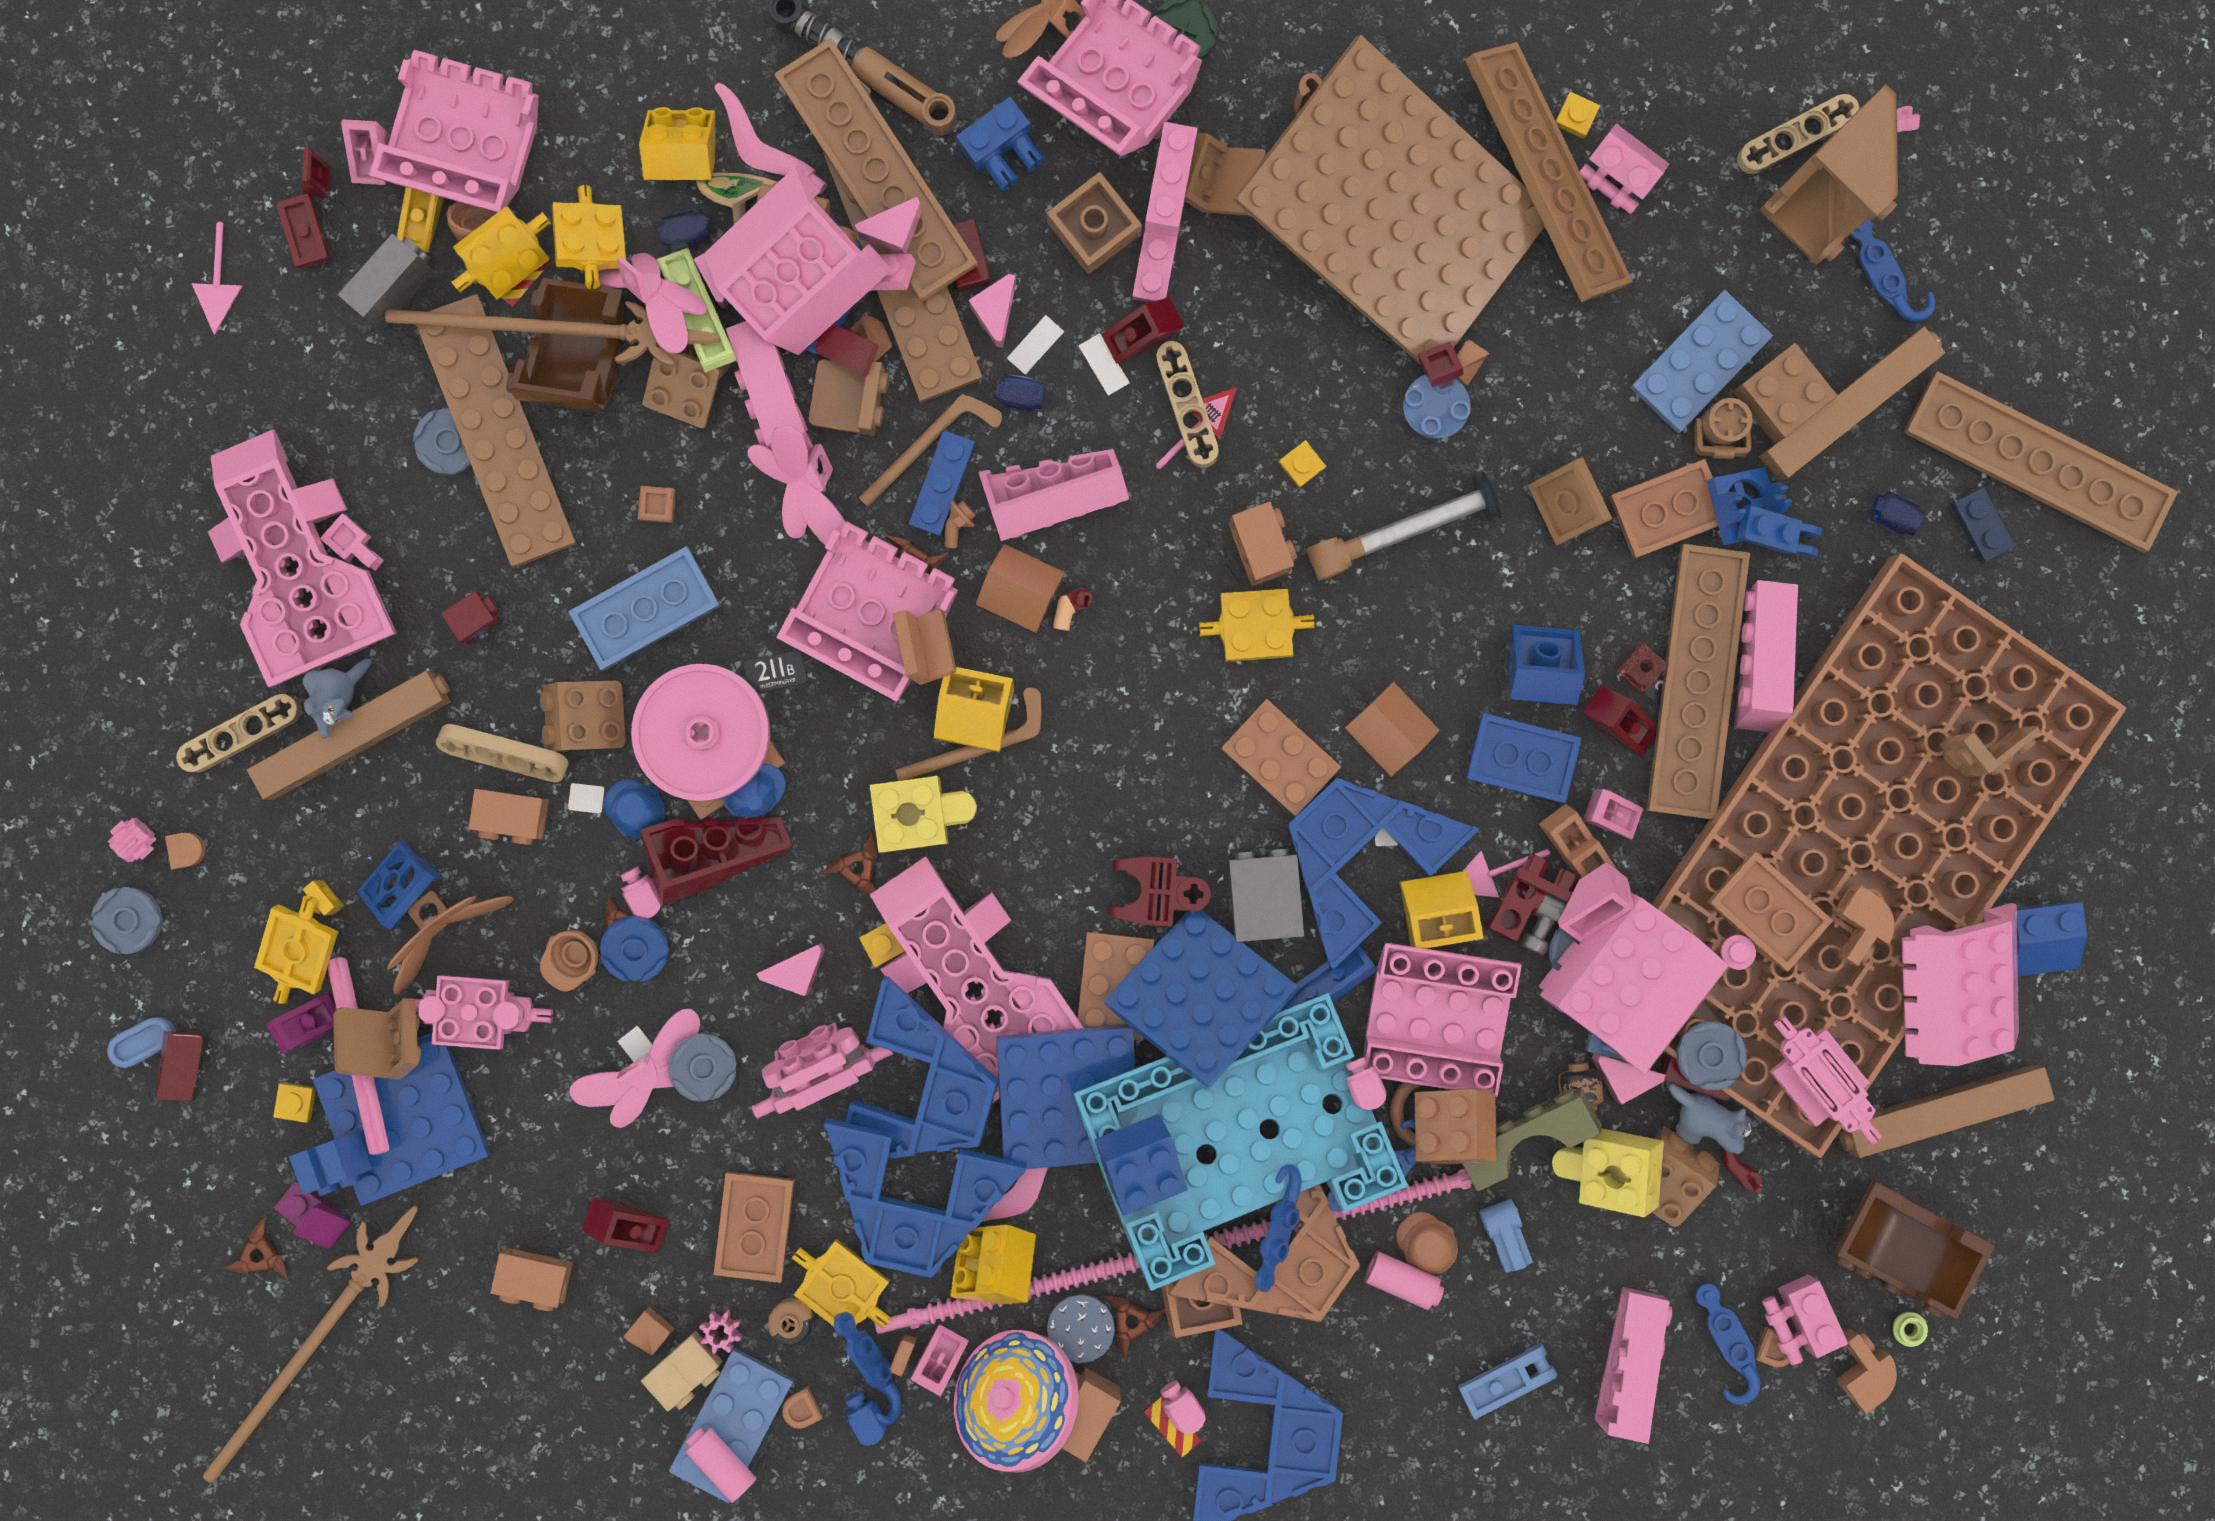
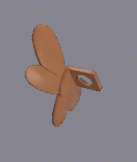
[996,0,1086,58]
[387,891,514,995]

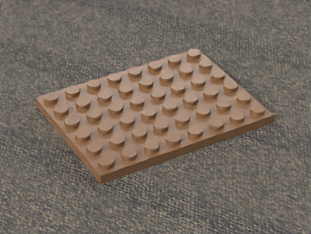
[1233,35,1544,365]

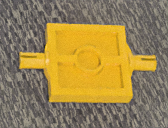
[552,185,626,289]
[451,206,551,300]
[1199,589,1314,662]
[254,896,338,1004]
[791,1239,892,1329]

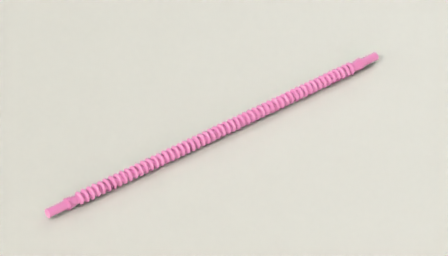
[875,1168,1473,1334]

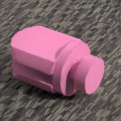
[620,866,662,918]
[1346,1057,1386,1110]
[1160,1380,1205,1434]

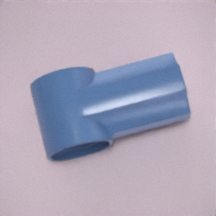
[1479,1199,1533,1273]

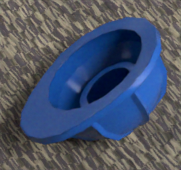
[722,763,786,819]

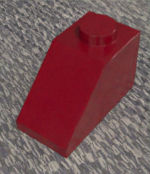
[1102,297,1184,364]
[1583,685,1658,757]
[581,1198,669,1253]

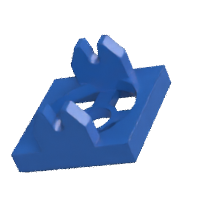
[1706,467,1792,546]
[357,840,442,930]

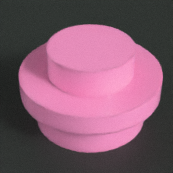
[1720,935,1756,970]

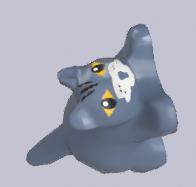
[302,659,372,738]
[1669,1084,1752,1154]

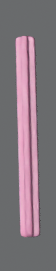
[327,957,389,1155]

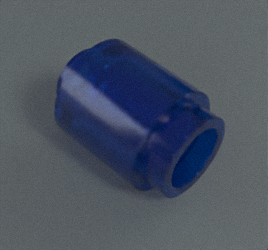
[658,210,710,251]
[995,373,1045,412]
[1870,491,1925,536]

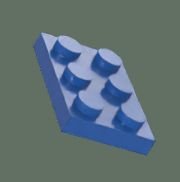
[1465,713,1582,803]

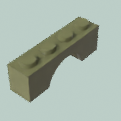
[1462,1089,1602,1191]

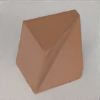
[850,314,892,362]
[1456,340,1489,386]
[624,1307,675,1355]

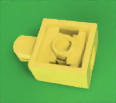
[870,776,977,853]
[1552,1128,1664,1217]

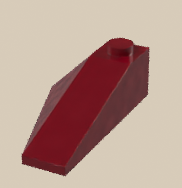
[640,817,793,905]

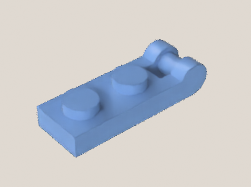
[1457,1343,1558,1420]

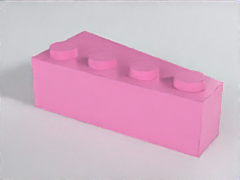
[726,321,814,458]
[1734,580,1798,732]
[1594,1287,1672,1444]

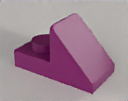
[266,993,337,1054]
[274,1180,352,1249]

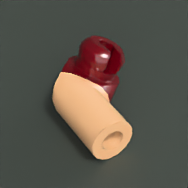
[1053,588,1093,631]

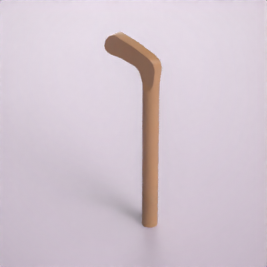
[859,395,1002,507]
[895,688,1042,781]

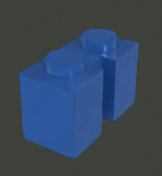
[289,1131,372,1196]

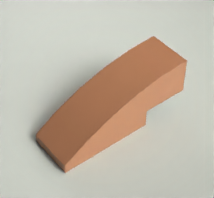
[1539,804,1631,891]

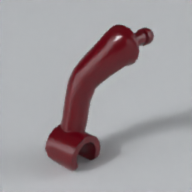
[1721,1146,1762,1194]

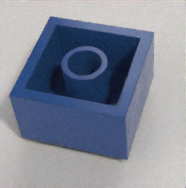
[1094,1114,1188,1216]

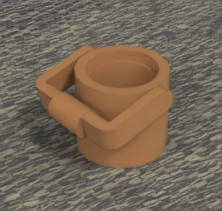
[1694,398,1753,459]

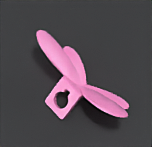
[592,253,707,353]
[748,425,846,545]
[569,1009,700,1128]

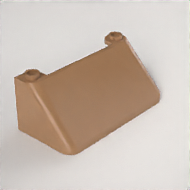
[1759,84,1898,265]

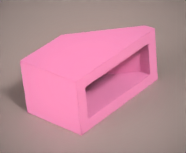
[1558,862,1634,942]

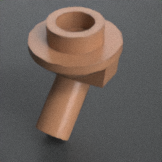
[944,500,976,548]

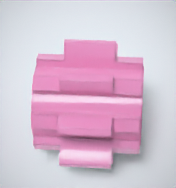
[108,818,156,862]
[699,1310,743,1354]

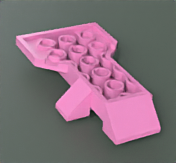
[208,430,397,687]
[870,856,1084,1102]

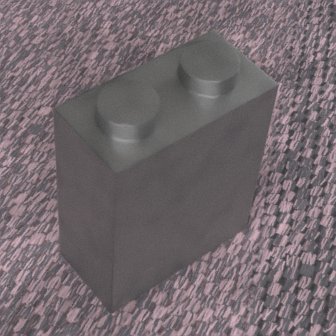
[338,234,435,331]
[1228,849,1304,942]

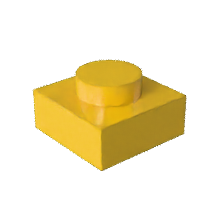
[1556,92,1600,139]
[1278,440,1326,488]
[303,880,344,916]
[859,923,905,967]
[273,1082,316,1123]

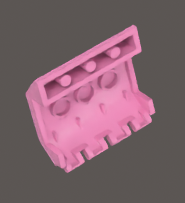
[1017,0,1202,156]
[369,50,539,213]
[776,522,958,702]
[1538,893,1729,1075]
[1902,903,2019,1066]

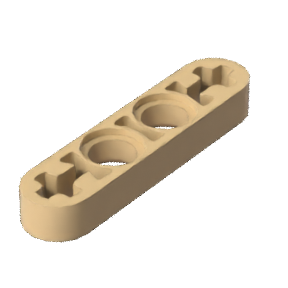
[1737,94,1859,174]
[1156,341,1219,468]
[176,694,302,773]
[436,724,569,782]

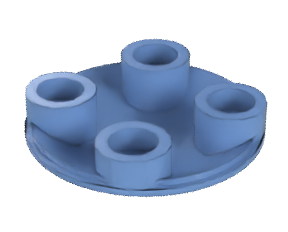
[1403,374,1471,439]

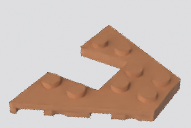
[1168,1184,1360,1322]

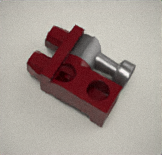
[1484,854,1577,956]

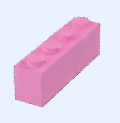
[978,449,1129,541]

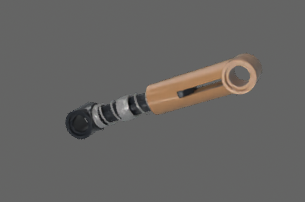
[769,0,957,136]

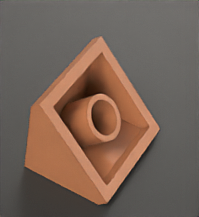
[976,544,1065,633]
[1345,682,1440,777]

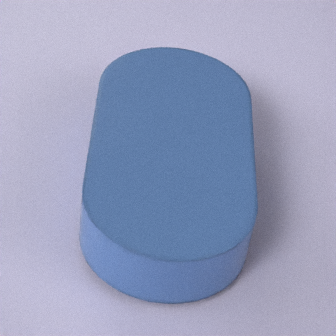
[107,1017,176,1068]

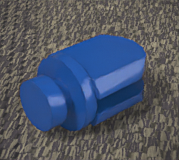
[844,1390,888,1446]

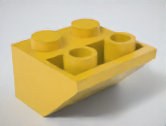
[639,107,715,180]
[934,667,1014,752]
[1400,871,1484,949]
[950,1225,1036,1304]

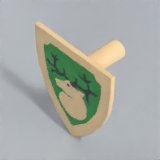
[696,173,778,224]

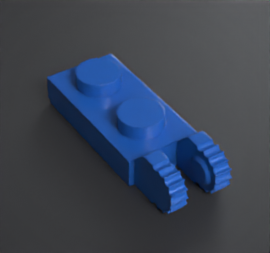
[1737,505,1822,557]

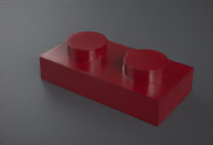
[276,193,331,270]

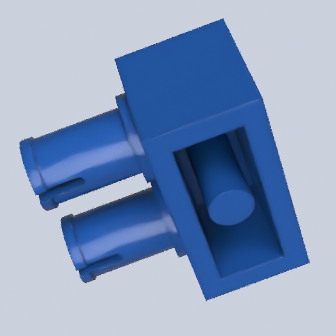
[956,97,1046,191]

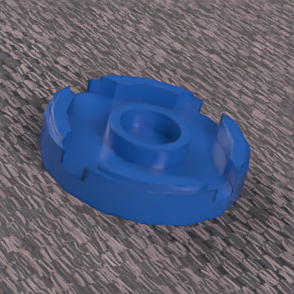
[600,915,669,982]

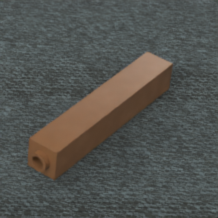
[1758,327,1946,482]
[247,671,451,800]
[1839,1064,2055,1158]

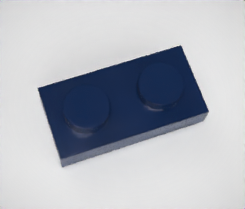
[1950,487,2015,563]

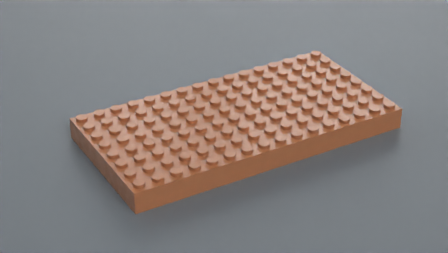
[1651,553,2127,1158]

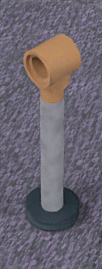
[1306,472,1501,581]

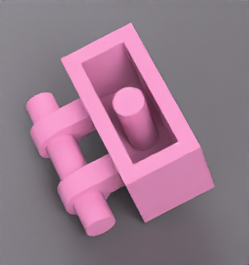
[1579,124,1669,214]
[1762,1274,1848,1365]

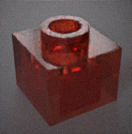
[1616,643,1669,692]

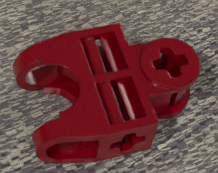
[1109,856,1211,927]

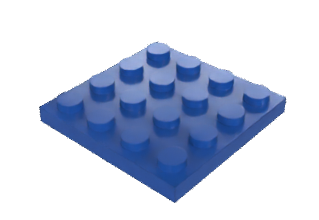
[1104,910,1298,1090]
[996,1024,1135,1169]
[312,1032,491,1206]

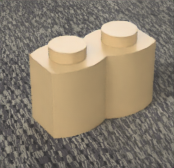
[641,1331,723,1412]

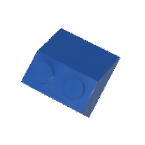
[1508,625,1585,705]
[2017,901,2087,976]

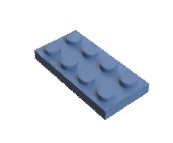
[1630,290,1773,433]
[568,546,721,671]
[669,1348,794,1504]

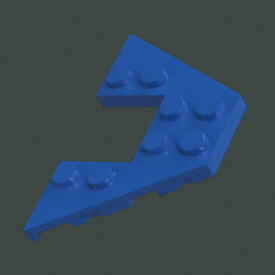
[1287,778,1479,970]
[834,976,999,1165]
[824,1118,1027,1278]
[1192,1329,1343,1521]

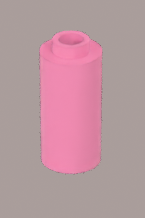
[1364,1251,1444,1310]
[685,1427,757,1503]

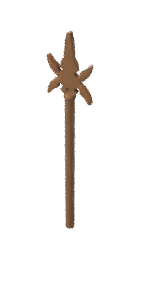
[385,301,721,367]
[203,1205,418,1483]

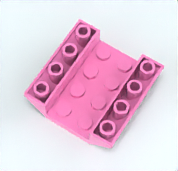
[704,165,892,355]
[1363,942,1522,1097]

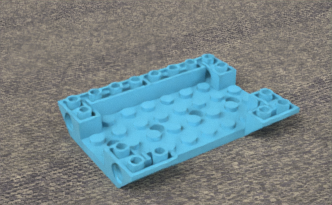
[1074,993,1408,1291]

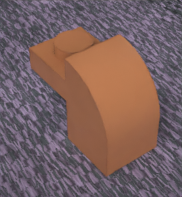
[1833,885,1894,966]
[1836,1328,1897,1414]

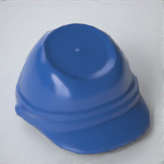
[604,779,667,838]

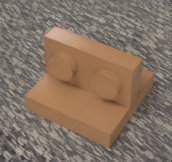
[1527,457,1612,546]

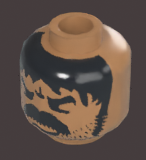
[1558,1062,1604,1111]
[768,1297,815,1346]

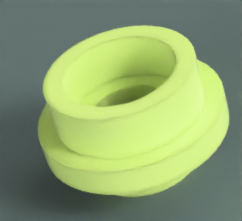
[1892,1312,1928,1347]

